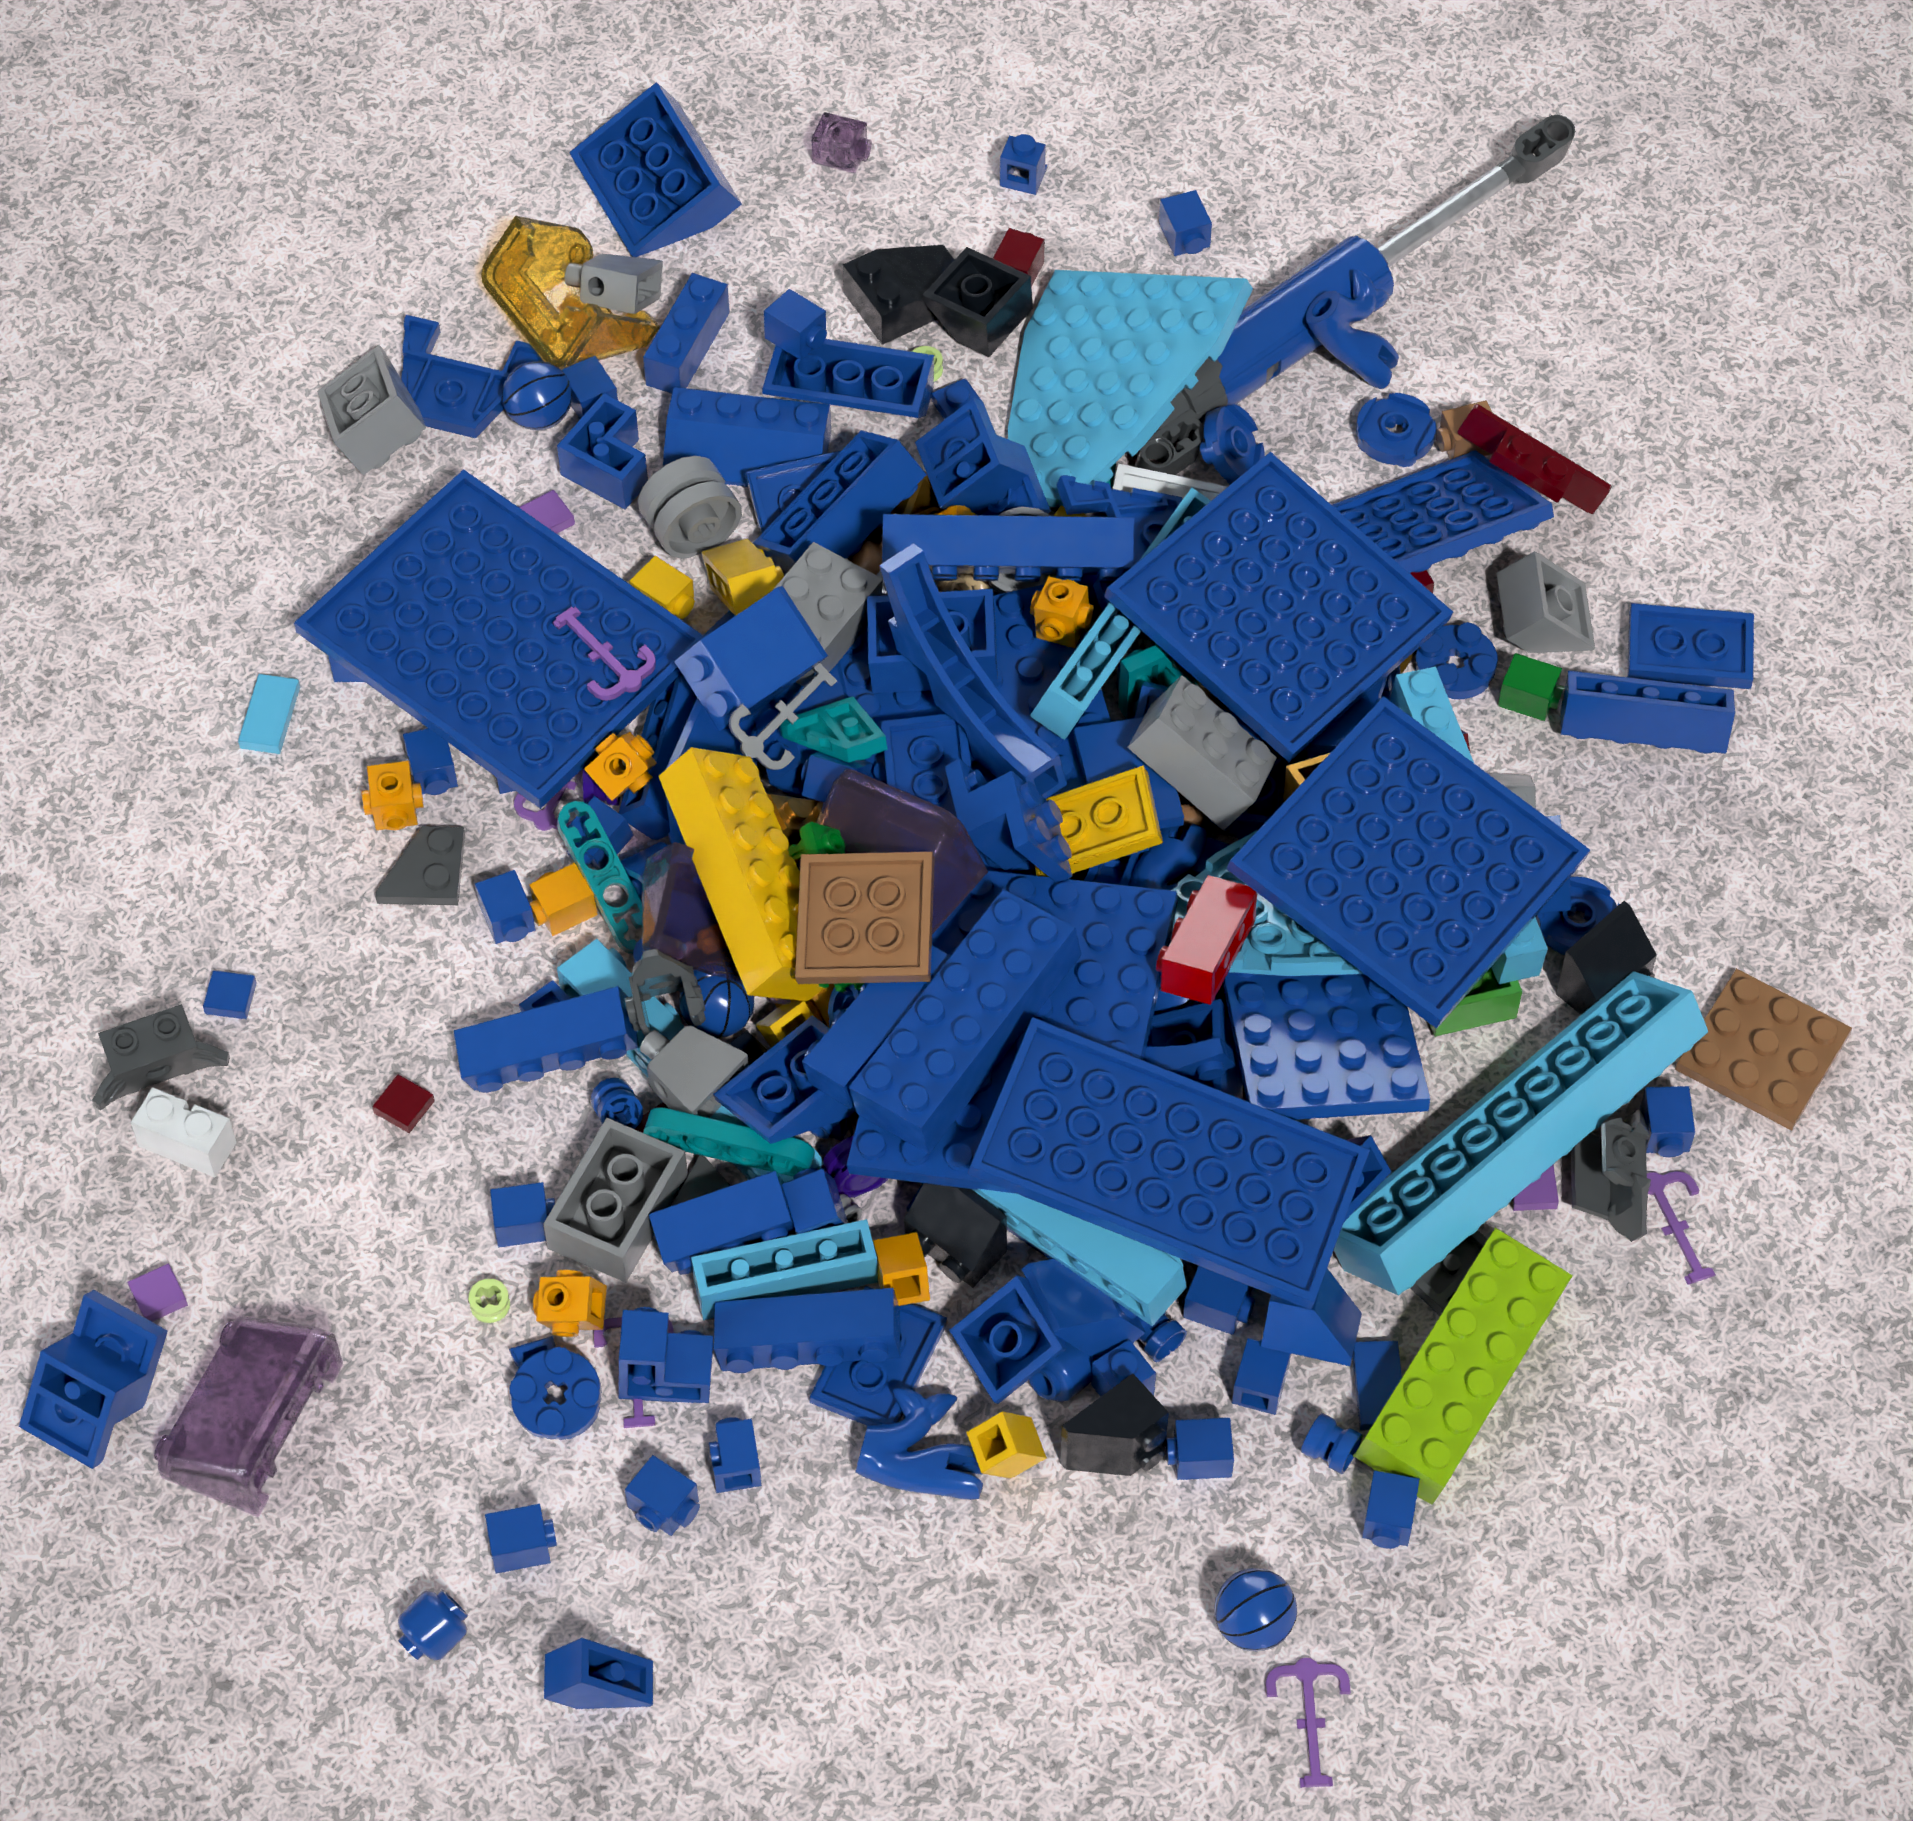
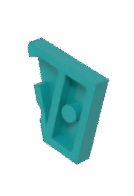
[1118,644,1193,720]
[779,696,888,763]

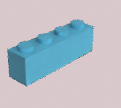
[691,1219,878,1320]

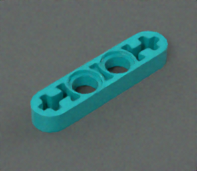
[557,801,655,954]
[643,1108,815,1177]

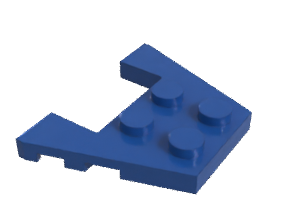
[401,315,551,438]
[1056,475,1183,612]

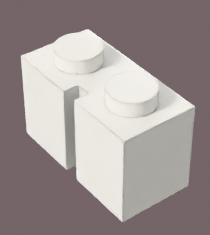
[131,1087,237,1178]

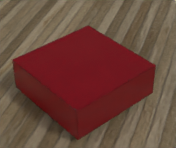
[372,1074,435,1133]

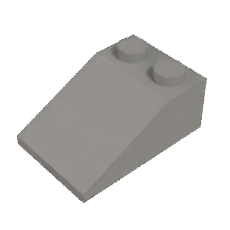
[317,345,426,476]

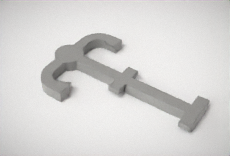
[729,663,837,770]

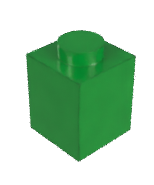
[1498,653,1565,721]

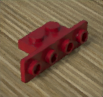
[1457,404,1612,514]

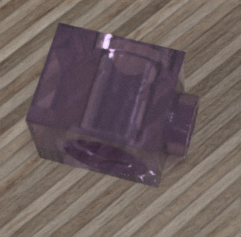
[811,112,872,173]

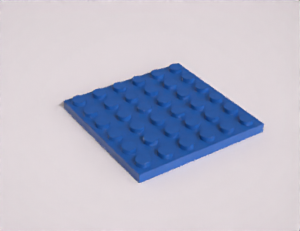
[1104,452,1453,762]
[1227,696,1590,1029]

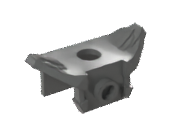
[625,948,706,1037]
[92,1004,230,1110]
[1571,1109,1651,1242]

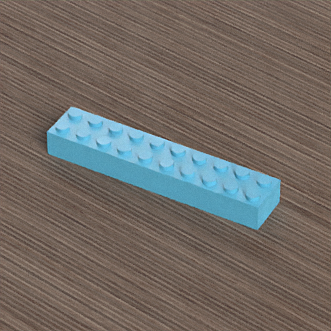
[1334,971,1709,1296]

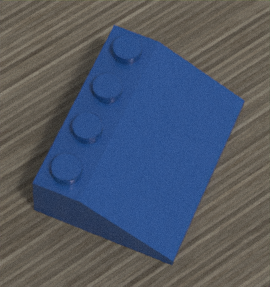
[569,82,742,257]

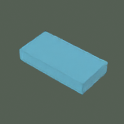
[238,674,300,754]

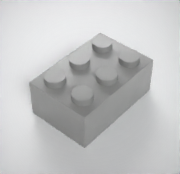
[772,542,883,692]
[1127,675,1277,830]
[543,1118,688,1283]

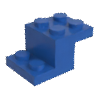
[915,398,1051,516]
[945,759,1072,883]
[19,1290,168,1469]

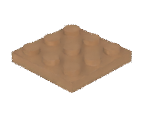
[795,852,935,984]
[1675,968,1852,1131]

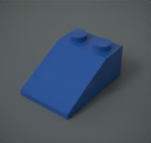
[674,585,828,732]
[713,1015,856,1144]

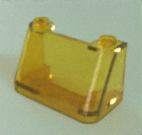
[481,216,660,369]

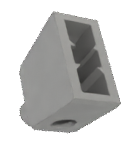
[565,254,663,314]
[640,1026,749,1118]

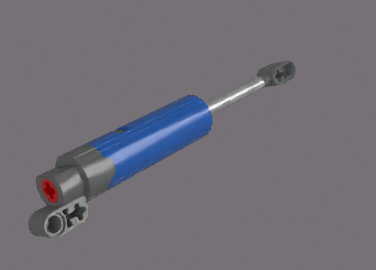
[1134,115,1576,475]

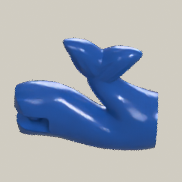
[1306,269,1399,389]
[1128,824,1207,890]
[855,1388,983,1500]

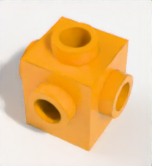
[1030,576,1094,648]
[584,732,657,801]
[362,761,424,831]
[533,1270,607,1337]

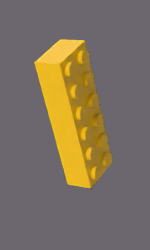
[658,747,824,1001]

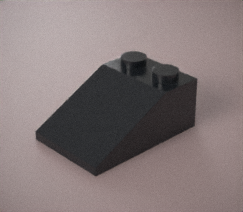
[843,245,955,345]

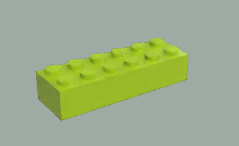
[1354,1227,1573,1505]

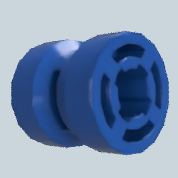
[591,1078,643,1129]
[1137,1311,1187,1362]
[1301,1413,1363,1474]

